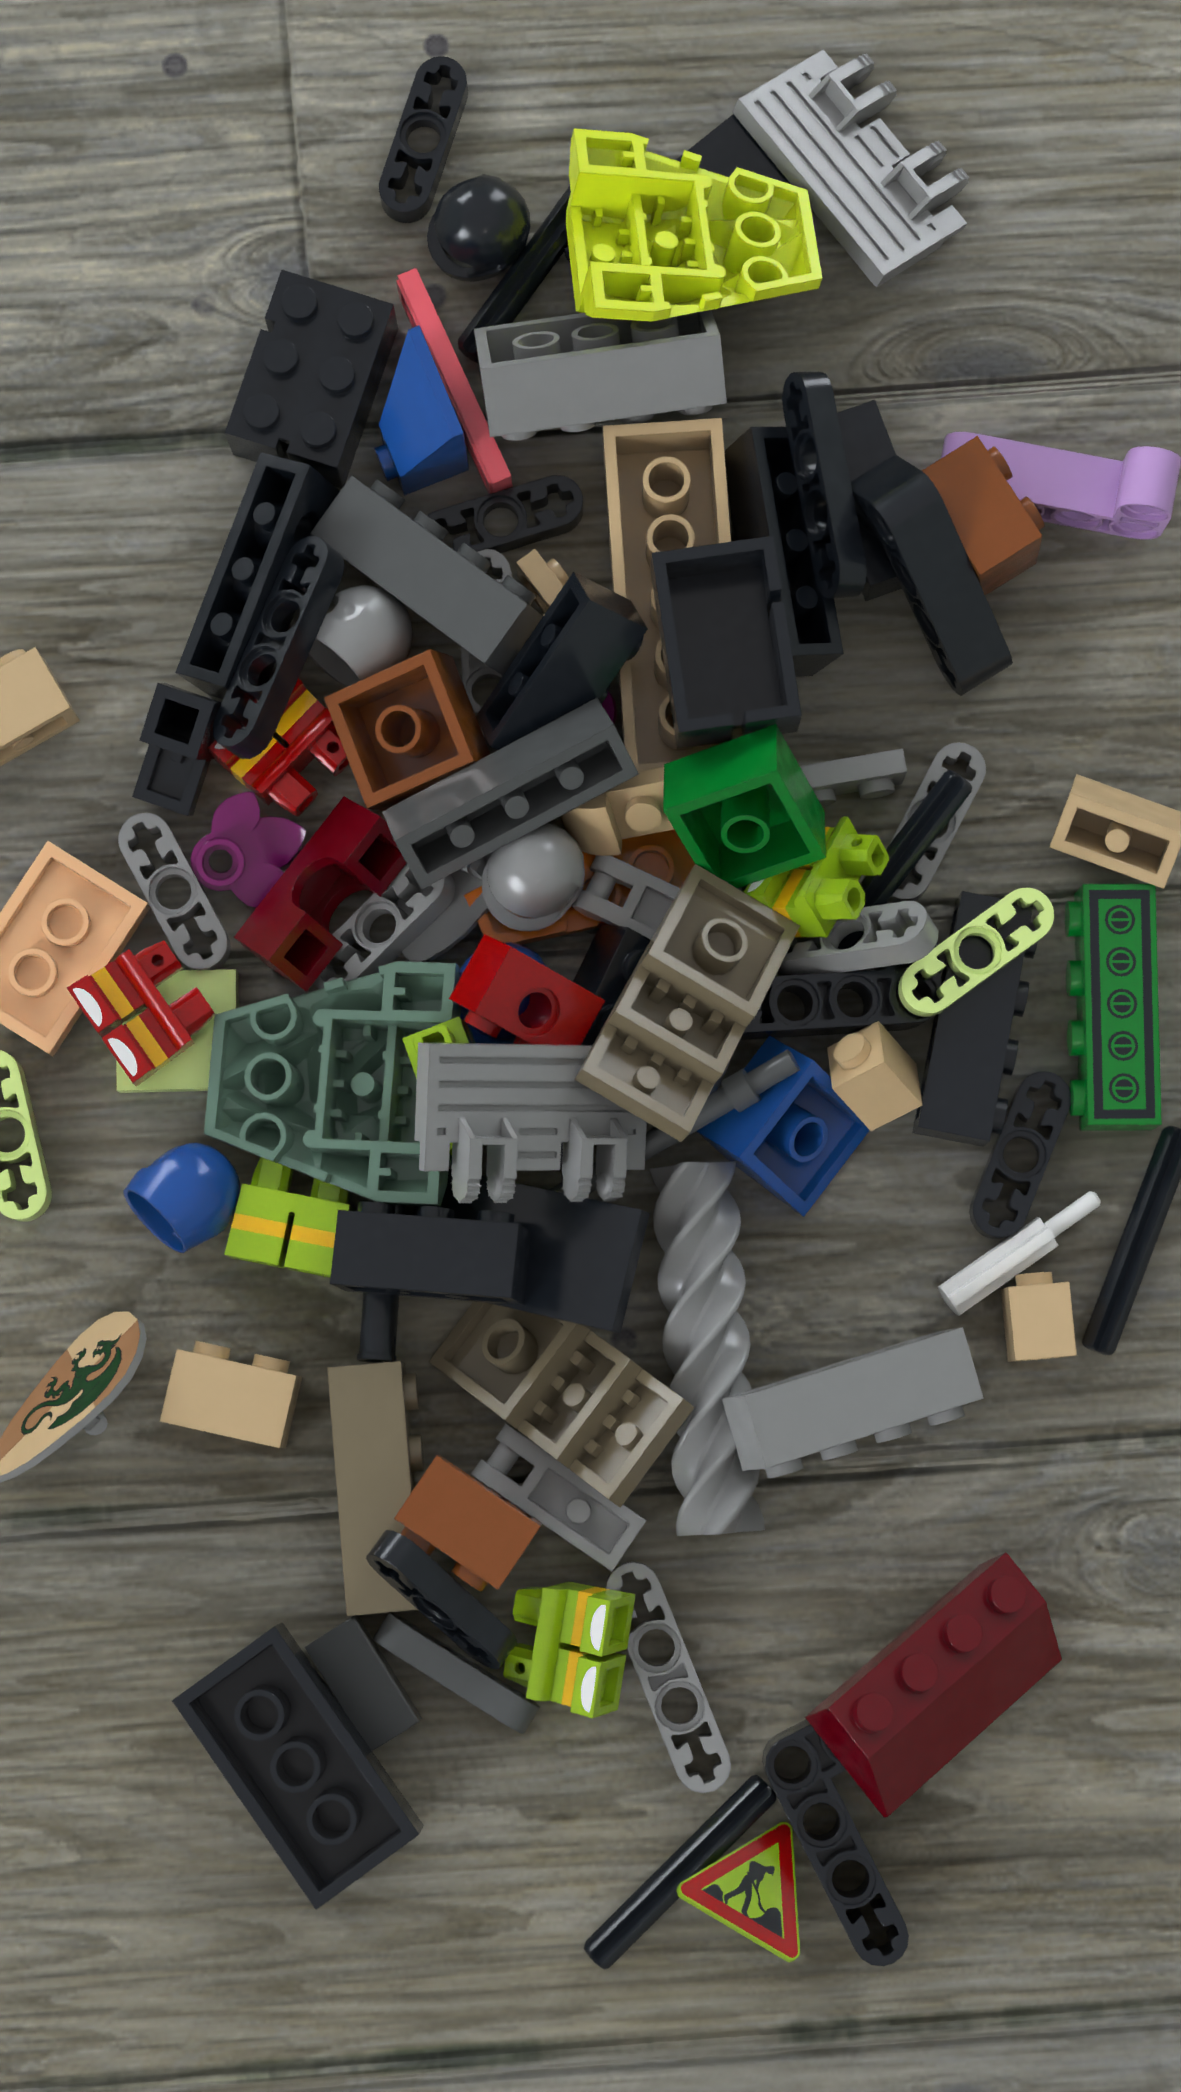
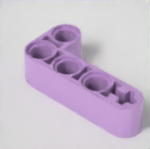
[941,432,1181,540]

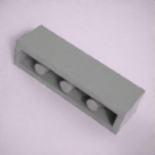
[722,1327,984,1478]

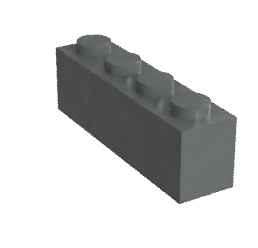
[310,475,543,676]
[382,698,639,889]

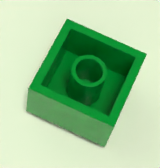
[663,724,826,888]

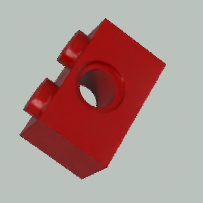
[449,934,605,1045]

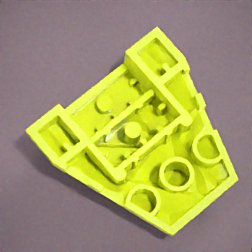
[566,128,823,322]

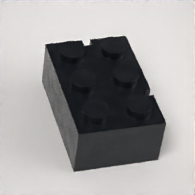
[225,270,398,489]
[651,536,802,749]

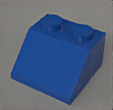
[697,1036,870,1217]

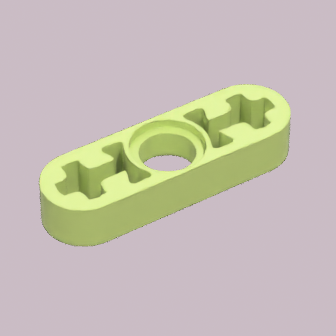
[898,888,1054,1017]
[0,1050,52,1222]

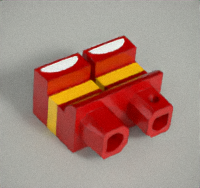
[208,678,349,817]
[67,940,215,1087]

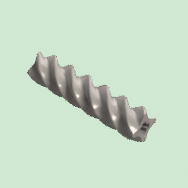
[650,1161,765,1536]

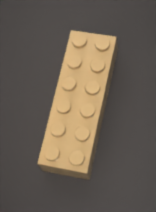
[603,418,743,772]

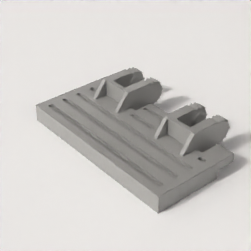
[732,49,970,288]
[414,1042,647,1203]

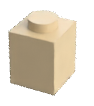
[827,1021,923,1131]
[1001,1272,1077,1362]

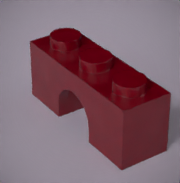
[233,796,406,992]

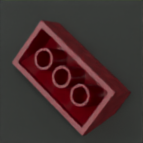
[805,1552,1062,1818]

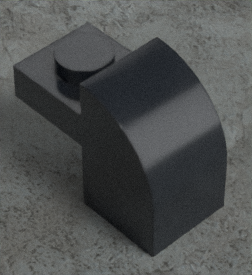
[132,683,222,816]

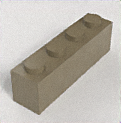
[327,1361,424,1616]

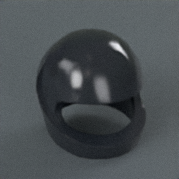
[427,174,531,282]

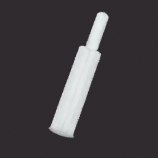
[938,1191,1101,1316]

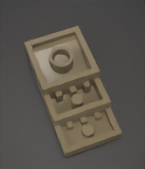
[574,864,800,1142]
[429,1302,695,1508]

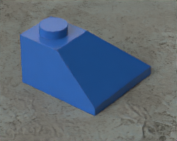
[374,326,469,496]

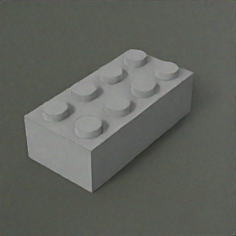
[474,310,727,441]

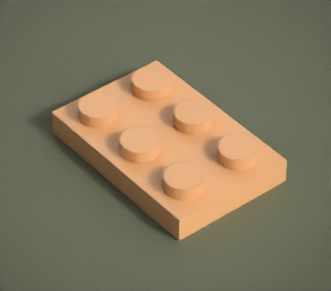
[0,841,151,1057]

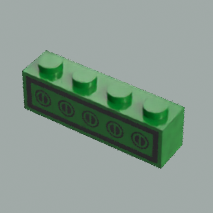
[1065,884,1162,1131]

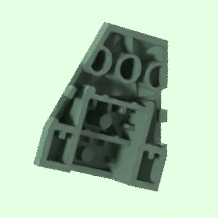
[204,961,461,1207]

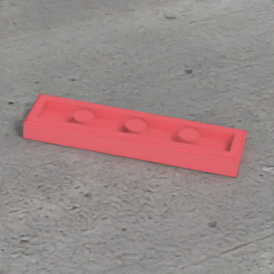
[396,268,513,494]

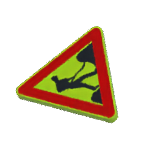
[677,1822,800,1962]

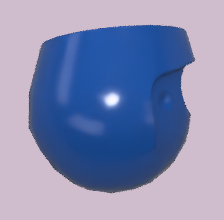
[123,1143,240,1253]

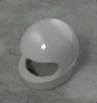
[308,585,413,687]
[482,822,585,931]

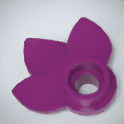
[191,791,306,907]

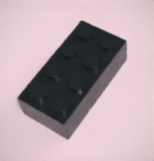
[172,1622,424,1910]

